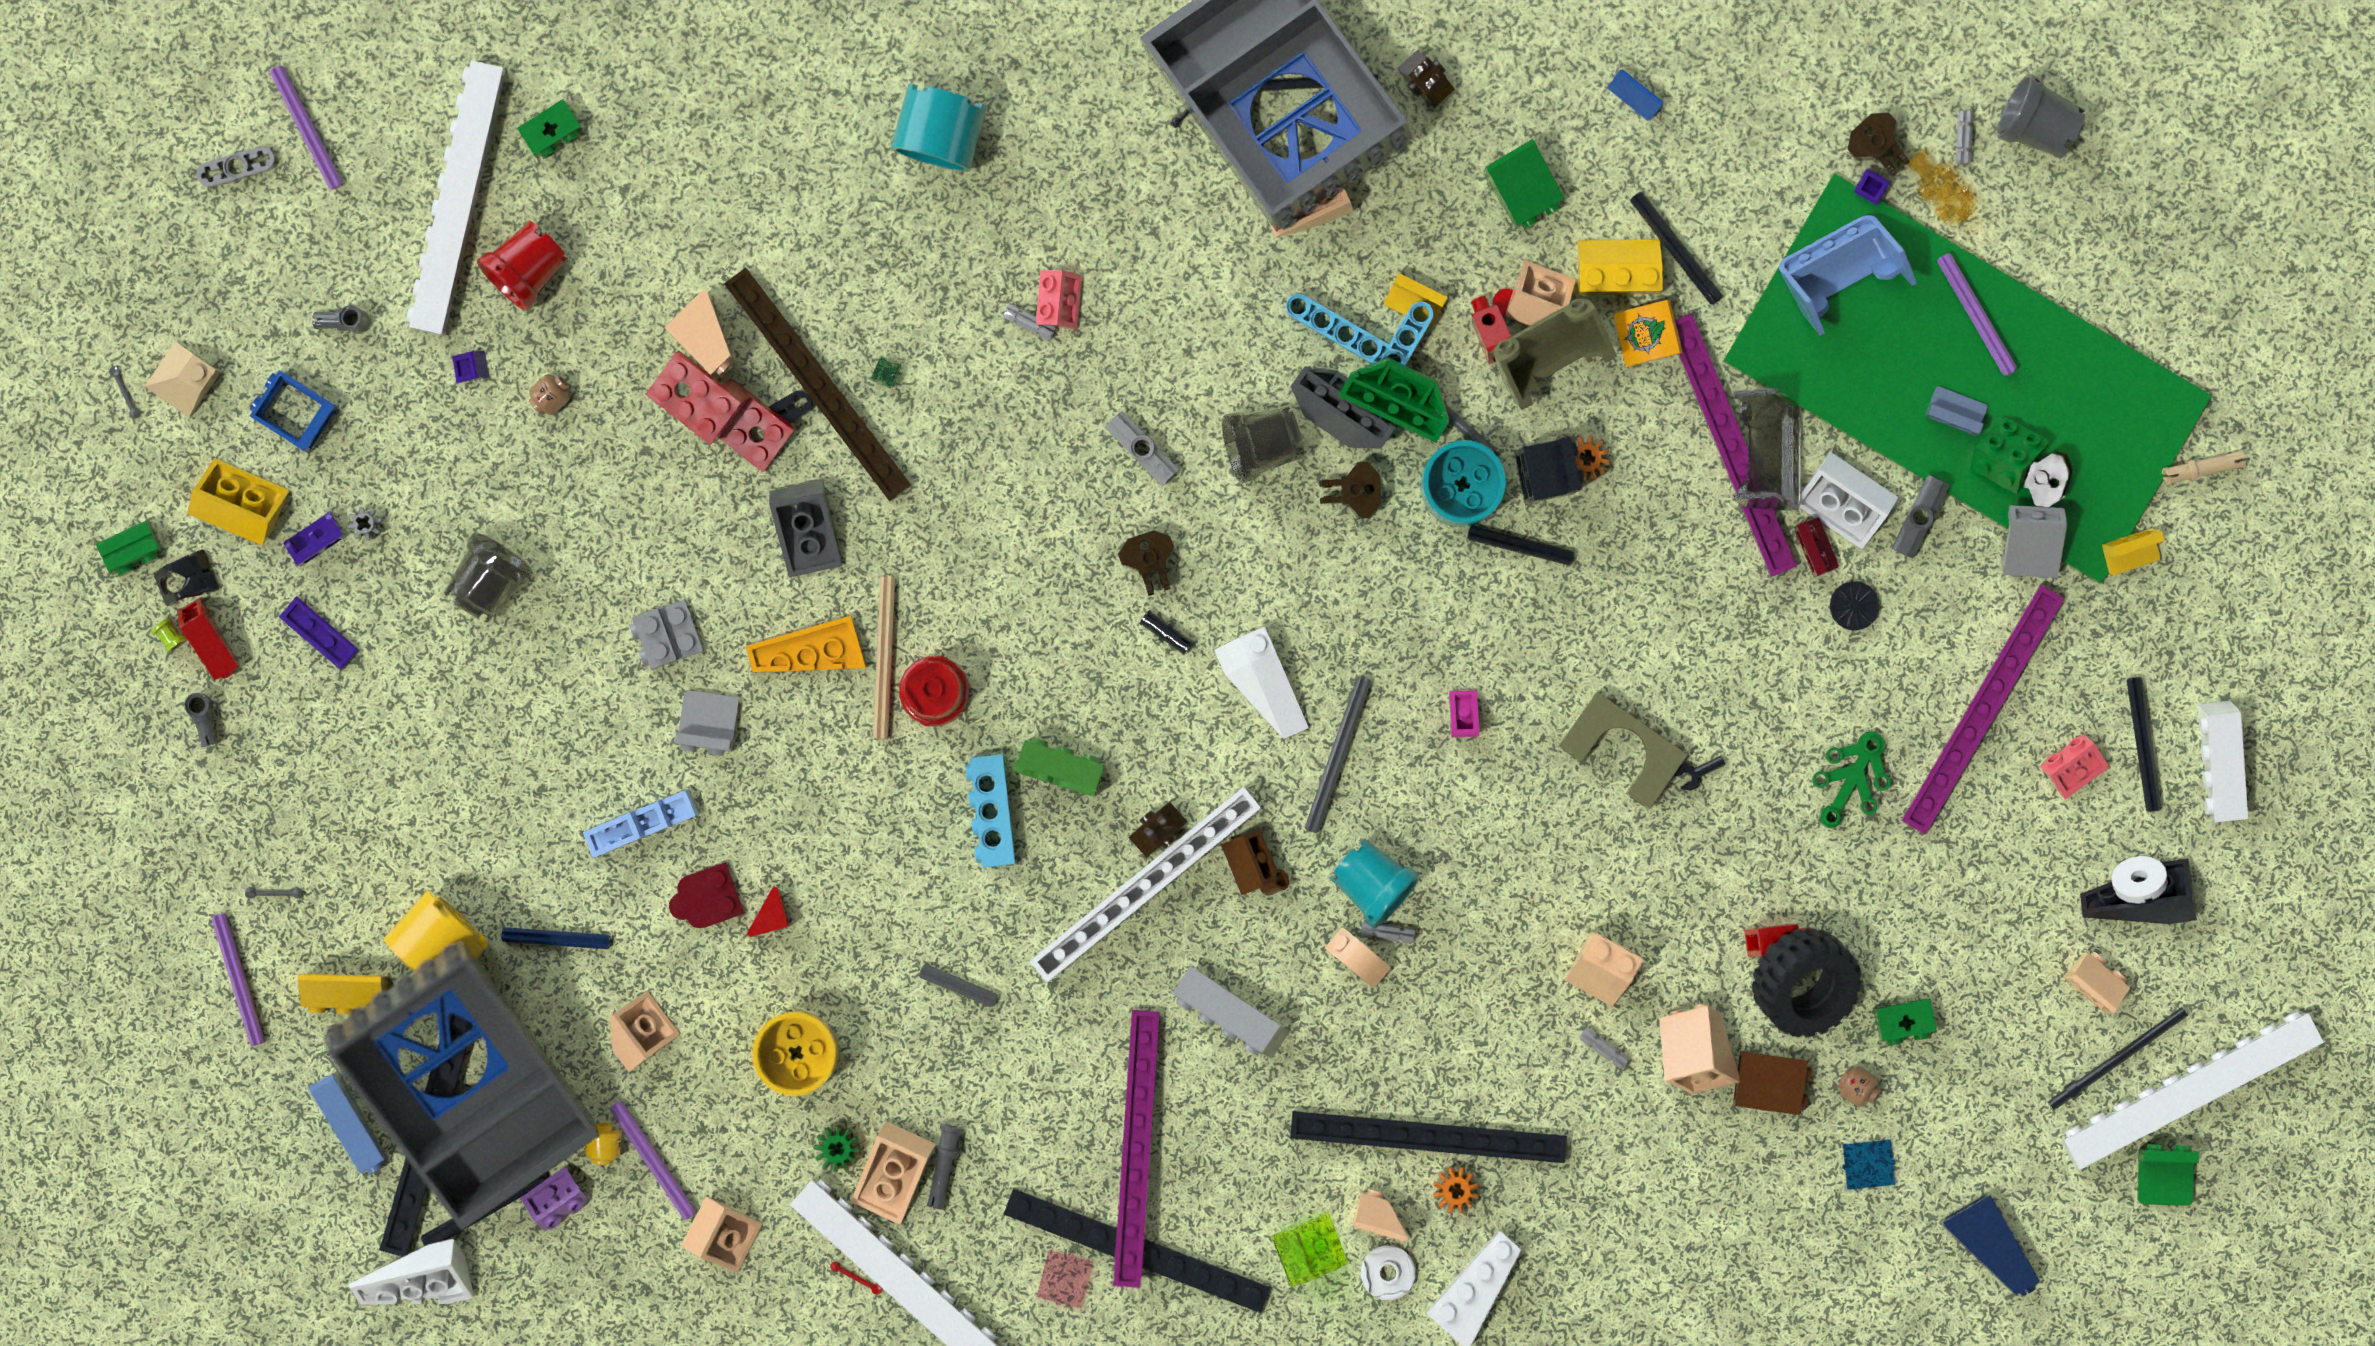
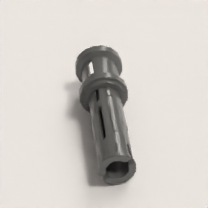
[927,1124,964,1210]

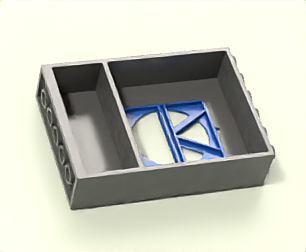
[1140,0,1411,232]
[323,940,599,1230]

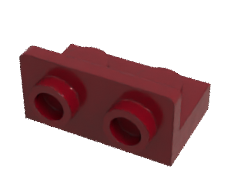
[1793,517,1839,578]

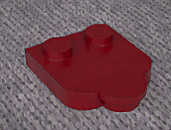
[669,862,744,928]

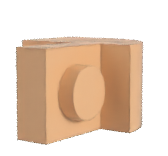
[1325,927,1391,989]

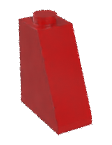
[177,597,238,681]

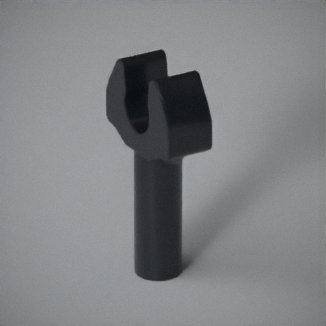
[1674,756,1725,790]

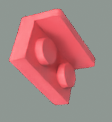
[1036,270,1082,329]
[2040,735,2109,800]

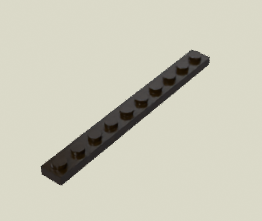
[724,267,912,502]

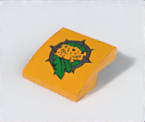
[1613,300,1683,367]

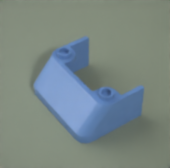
[1779,215,1916,336]

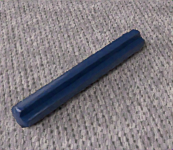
[501,927,611,949]

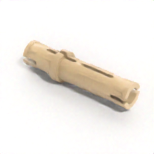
[2162,450,2246,485]

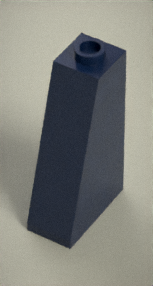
[1939,1194,2040,1297]

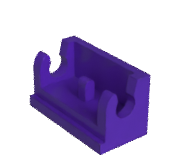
[283,511,347,567]

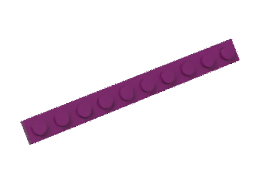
[1675,313,1797,578]
[1901,585,2065,835]
[1113,1010,1159,1288]

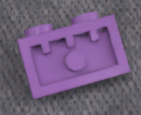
[520,1166,589,1231]

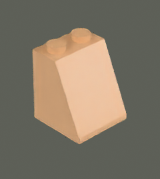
[664,289,734,379]
[1564,932,1644,1007]
[1659,1004,1740,1094]

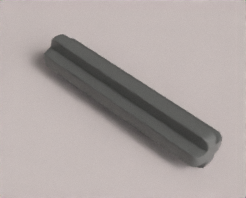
[919,964,997,1007]

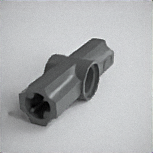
[1891,474,1950,559]

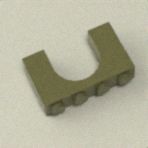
[1558,691,1687,809]

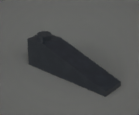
[2080,858,2197,924]

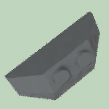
[1291,366,1396,449]

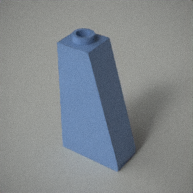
[307,1072,387,1175]

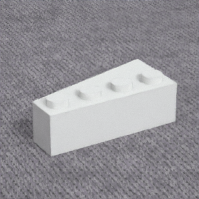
[2197,701,2248,822]
[1425,1230,1521,1346]

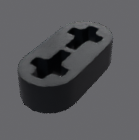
[769,391,812,424]

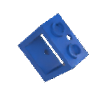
[250,370,339,453]

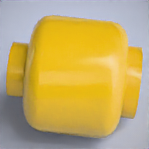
[585,1123,622,1165]

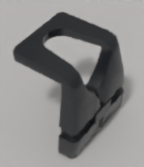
[154,549,219,606]

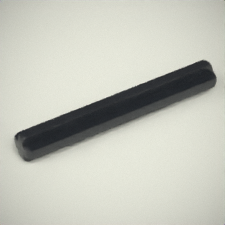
[1467,525,1574,565]

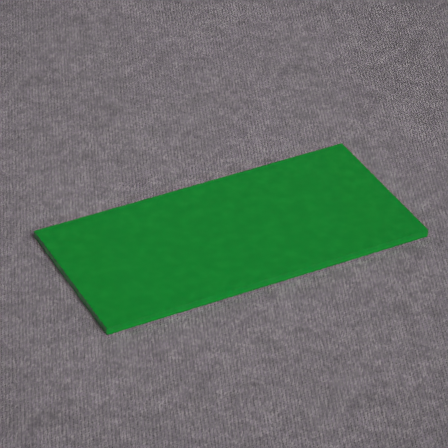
[1722,173,2212,584]

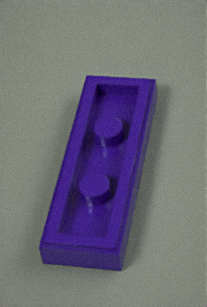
[279,596,359,671]

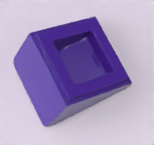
[1853,168,1890,206]
[452,351,490,383]

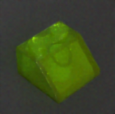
[1271,1212,1348,1287]

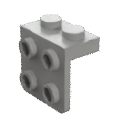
[674,690,739,756]

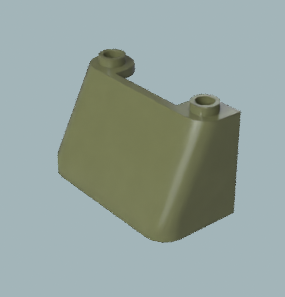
[1493,299,1618,410]

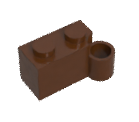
[1221,828,1289,896]

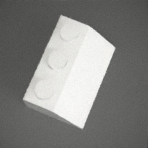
[1794,452,1898,549]

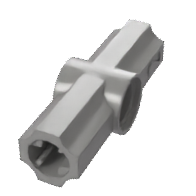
[1105,411,1179,486]

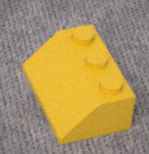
[1577,239,1663,295]
[187,458,290,546]
[298,974,388,1014]

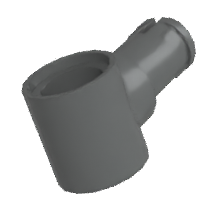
[312,305,371,334]
[184,693,219,748]

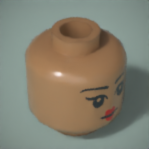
[529,374,570,415]
[1838,1066,1881,1107]

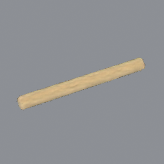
[873,576,895,739]

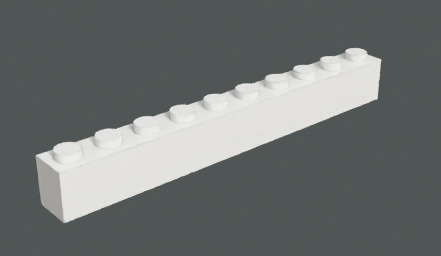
[407,60,506,337]
[1030,787,1261,982]
[2060,1011,2324,1170]
[790,1179,1007,1346]

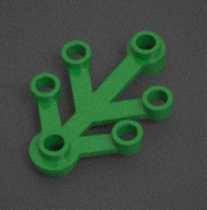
[1812,732,1891,828]

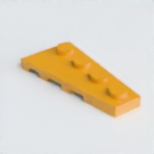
[745,615,867,673]

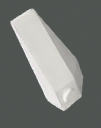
[1214,626,1309,739]
[349,1239,474,1305]

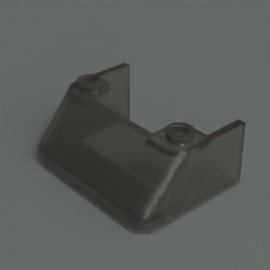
[1733,388,1801,511]

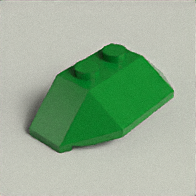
[1338,358,1449,443]

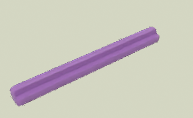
[270,65,343,190]
[1937,253,2017,376]
[211,913,265,1046]
[610,1101,696,1220]

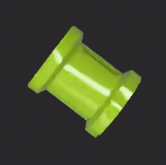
[150,617,187,653]

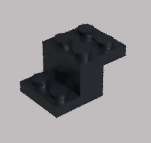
[1514,436,1584,506]

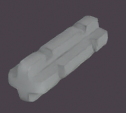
[1955,110,1974,165]
[1003,304,1056,340]
[1361,921,1415,944]
[1580,1028,1629,1069]

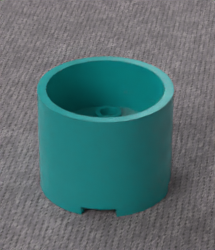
[890,84,987,172]
[1420,440,1506,527]

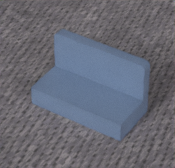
[1925,386,1988,436]

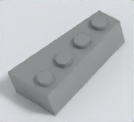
[1172,966,1290,1059]

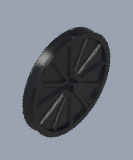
[1829,581,1879,631]

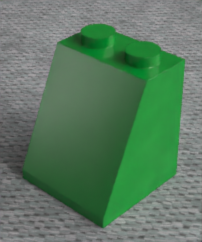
[1483,139,1565,230]

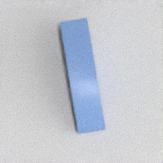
[583,789,699,858]

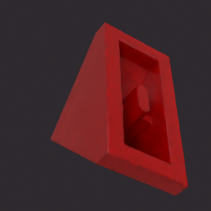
[746,886,790,937]

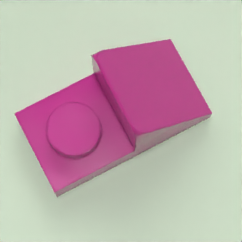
[1449,690,1479,737]

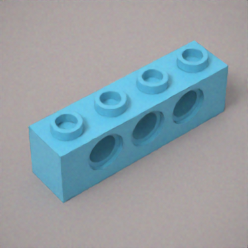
[965,754,1016,868]

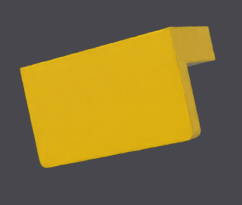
[1384,273,1447,328]
[2102,528,2165,576]

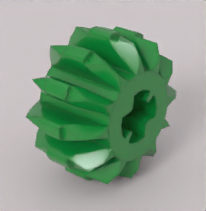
[813,1125,861,1172]

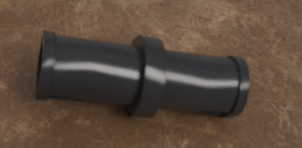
[1139,610,1194,656]

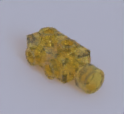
[1907,149,1975,224]

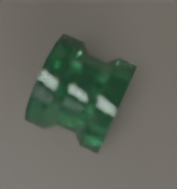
[871,356,902,389]

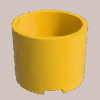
[383,889,490,972]
[752,1011,839,1096]

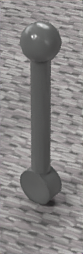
[109,366,140,419]
[245,887,303,899]

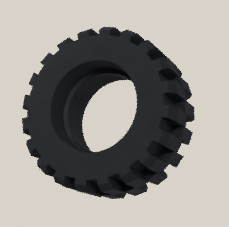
[1751,928,1862,1038]

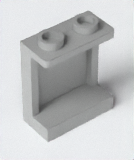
[2001,505,2067,578]

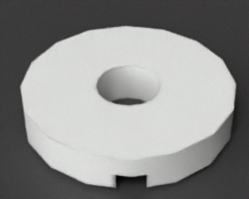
[2111,856,2168,903]
[1361,1245,1415,1300]

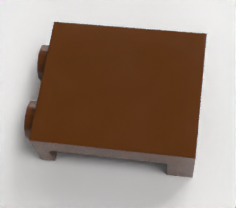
[1732,1051,1812,1115]

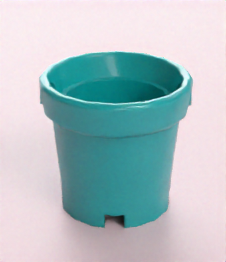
[1329,838,1420,929]

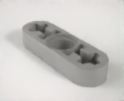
[197,146,276,188]

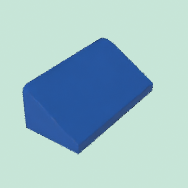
[1608,69,1663,121]

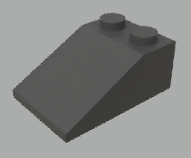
[769,480,842,578]

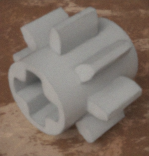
[347,507,383,541]

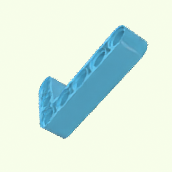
[1286,294,1433,366]

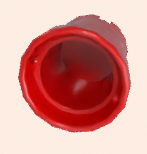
[477,221,568,311]
[899,656,970,727]

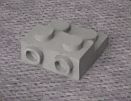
[629,599,704,670]

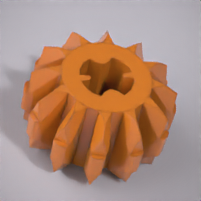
[1576,435,1610,481]
[1433,1167,1479,1214]

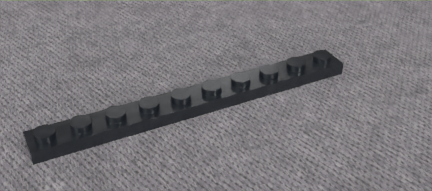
[379,1013,473,1257]
[1290,1111,1567,1163]
[1003,1188,1270,1313]

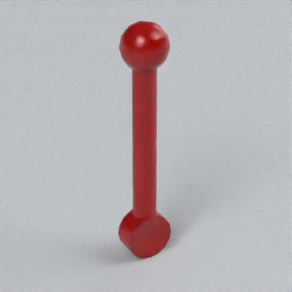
[830,1261,882,1295]

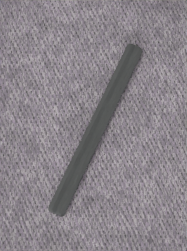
[1305,676,1371,833]

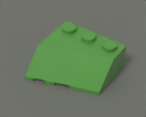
[1014,737,1104,797]

